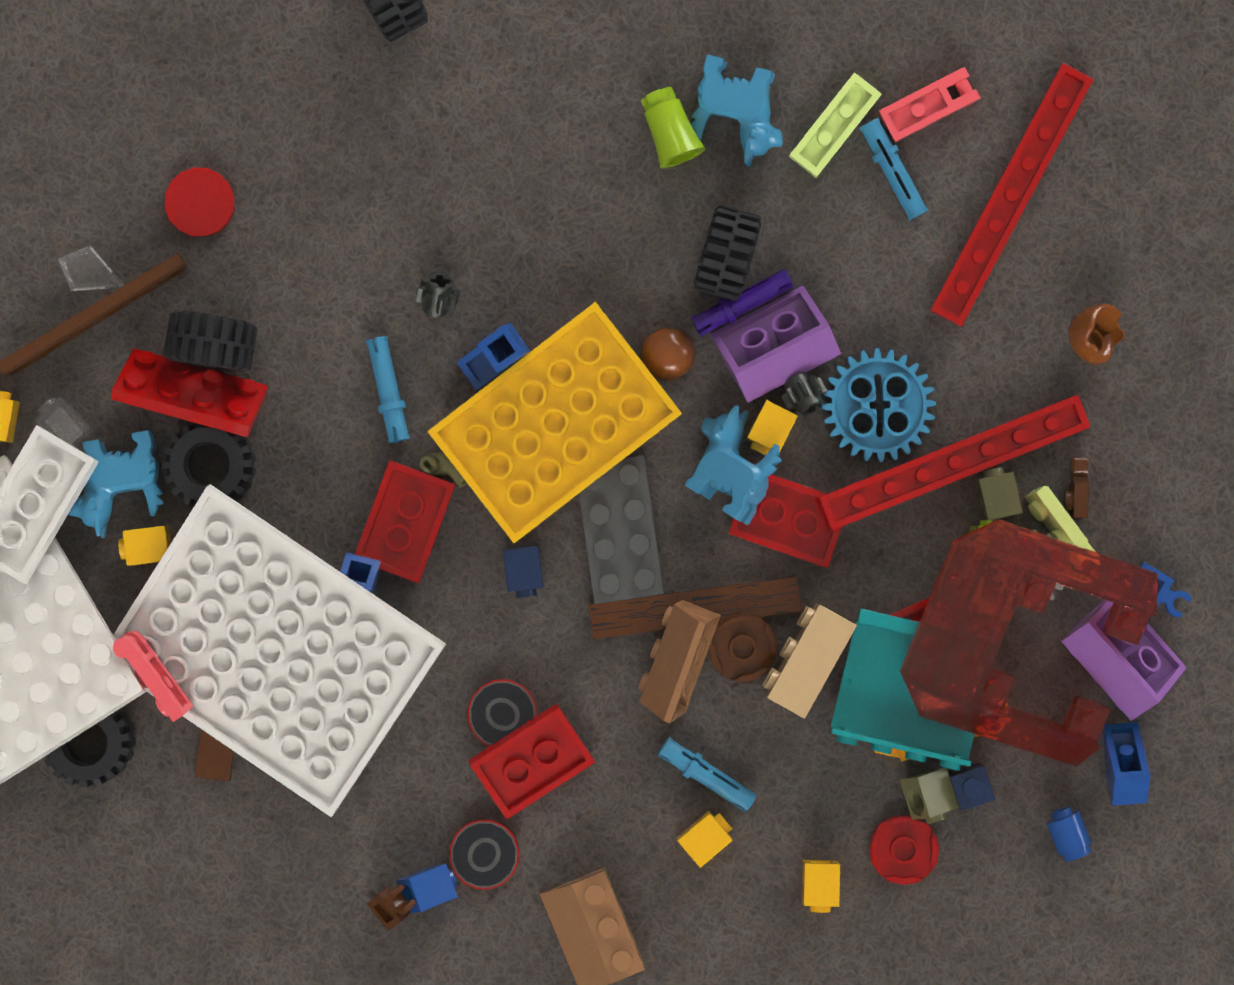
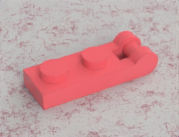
[878,67,981,143]
[113,631,194,722]

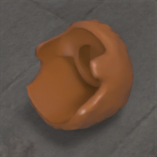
[1068,304,1125,365]

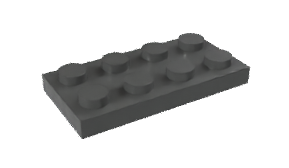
[579,455,664,604]

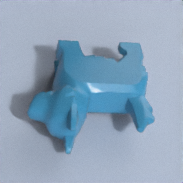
[691,54,783,167]
[685,405,782,525]
[68,430,164,538]

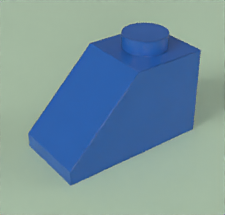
[1103,722,1150,806]

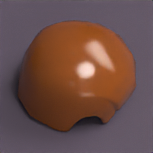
[640,327,696,382]

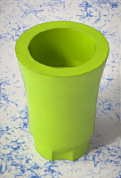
[641,87,705,169]

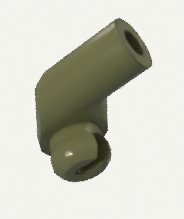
[419,453,468,487]

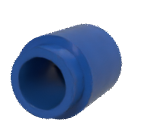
[1046,806,1092,862]

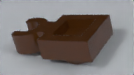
[1063,458,1089,518]
[366,884,416,931]

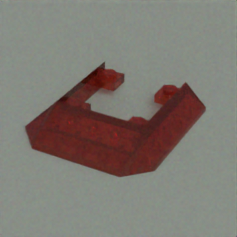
[900,519,1158,766]

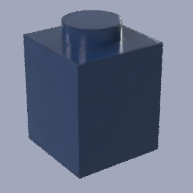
[503,546,544,598]
[948,763,995,811]

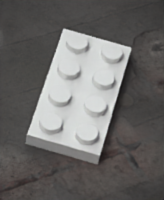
[0,425,99,584]

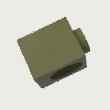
[900,767,959,824]

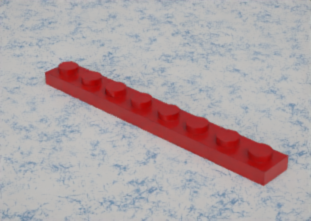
[930,63,1094,327]
[817,395,1091,530]

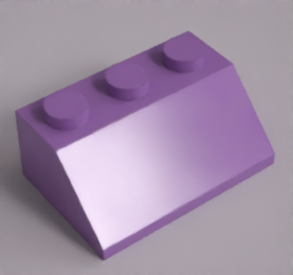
[710,285,841,403]
[1061,589,1187,721]

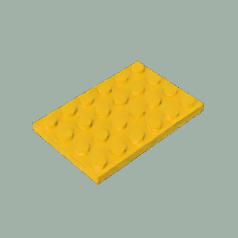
[427,302,682,544]

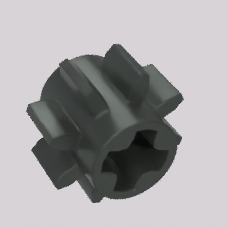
[415,273,461,317]
[781,372,828,416]

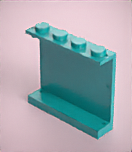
[829,608,1000,771]

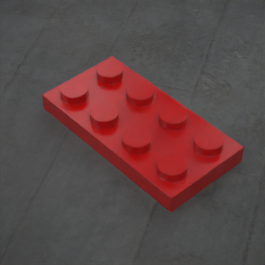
[111,348,268,437]

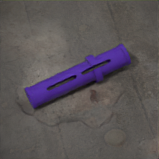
[690,268,794,337]

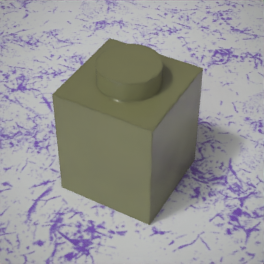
[975,467,1023,520]

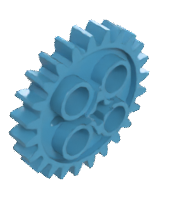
[821,348,936,463]

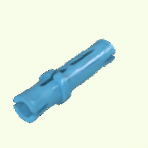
[859,118,928,221]
[366,336,411,444]
[657,737,757,813]

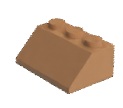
[639,600,721,723]
[540,867,645,985]

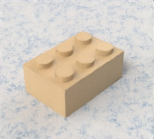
[762,603,857,719]

